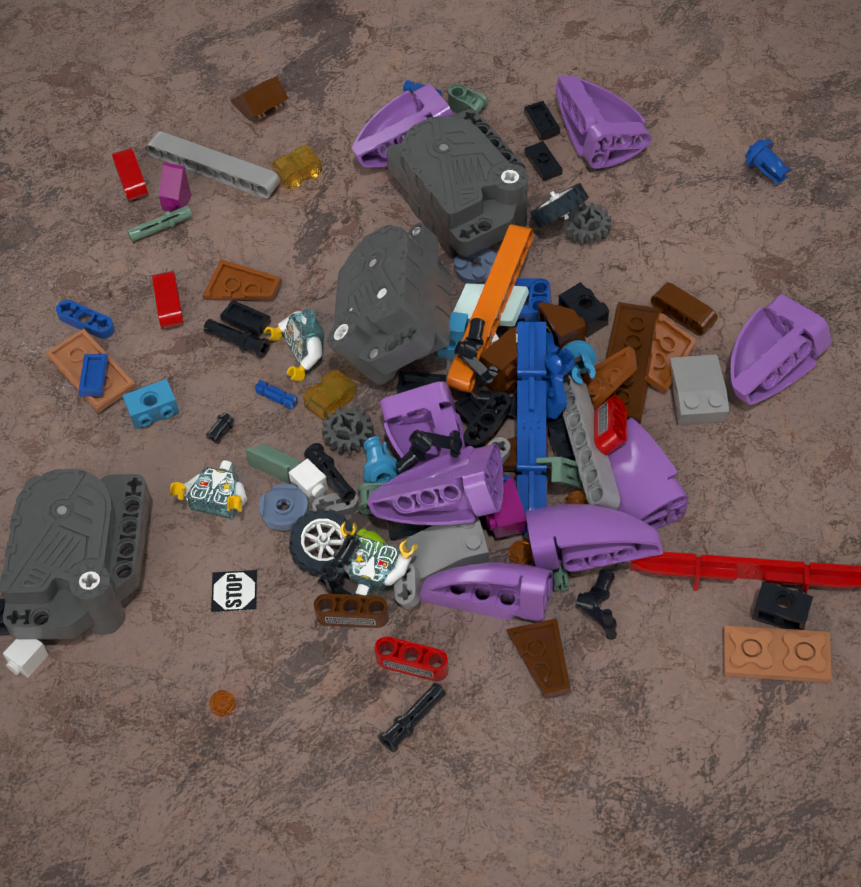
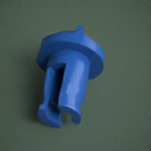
[745,139,792,185]

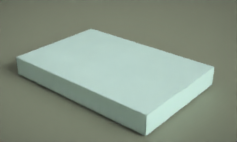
[453,284,529,326]

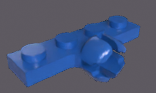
[541,332,575,419]

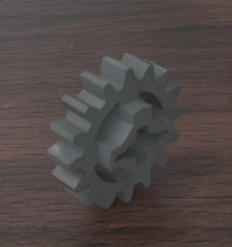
[564,202,611,245]
[321,405,374,454]

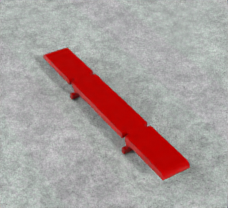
[630,552,861,594]

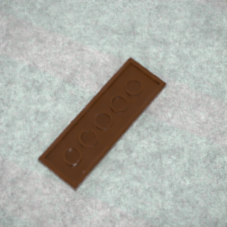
[602,302,663,424]

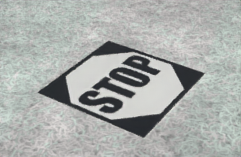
[211,570,257,612]

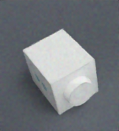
[288,459,328,503]
[3,639,49,678]

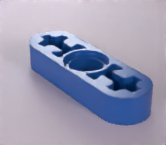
[56,300,115,339]

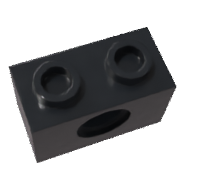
[558,282,609,338]
[752,582,813,630]

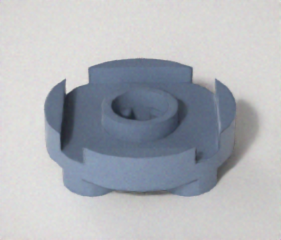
[454,248,497,284]
[259,484,309,531]

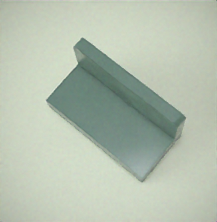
[246,443,301,484]
[536,457,584,489]

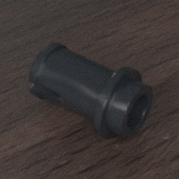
[206,413,234,443]

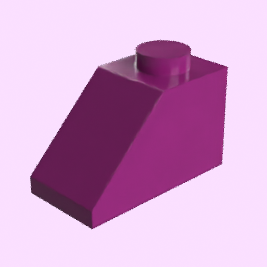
[159,162,192,212]
[486,477,527,538]

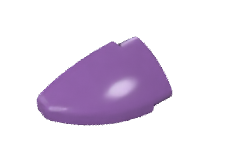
[556,76,652,169]
[352,83,453,168]
[731,294,832,405]
[380,382,465,467]
[608,418,689,530]
[367,444,504,525]
[526,504,663,572]
[419,562,553,622]

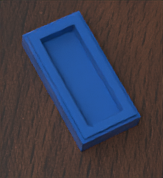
[78,354,109,396]

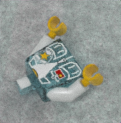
[264,309,324,382]
[169,460,247,520]
[340,521,418,595]

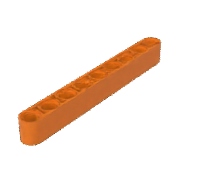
[446,224,533,393]

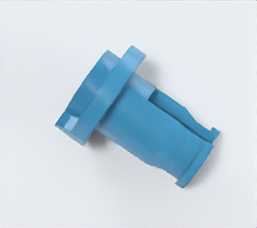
[563,340,597,384]
[363,436,402,483]

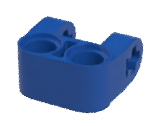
[514,278,552,326]

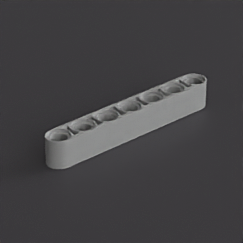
[145,131,281,199]
[562,374,621,510]

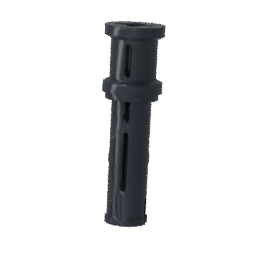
[203,318,270,358]
[304,443,356,502]
[378,683,446,752]

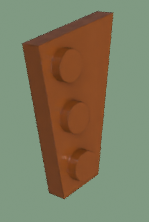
[202,259,282,300]
[644,313,697,393]
[580,346,637,410]

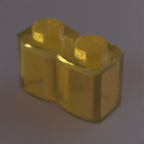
[272,145,323,190]
[303,369,357,420]

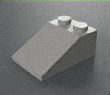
[670,354,729,425]
[405,516,489,583]

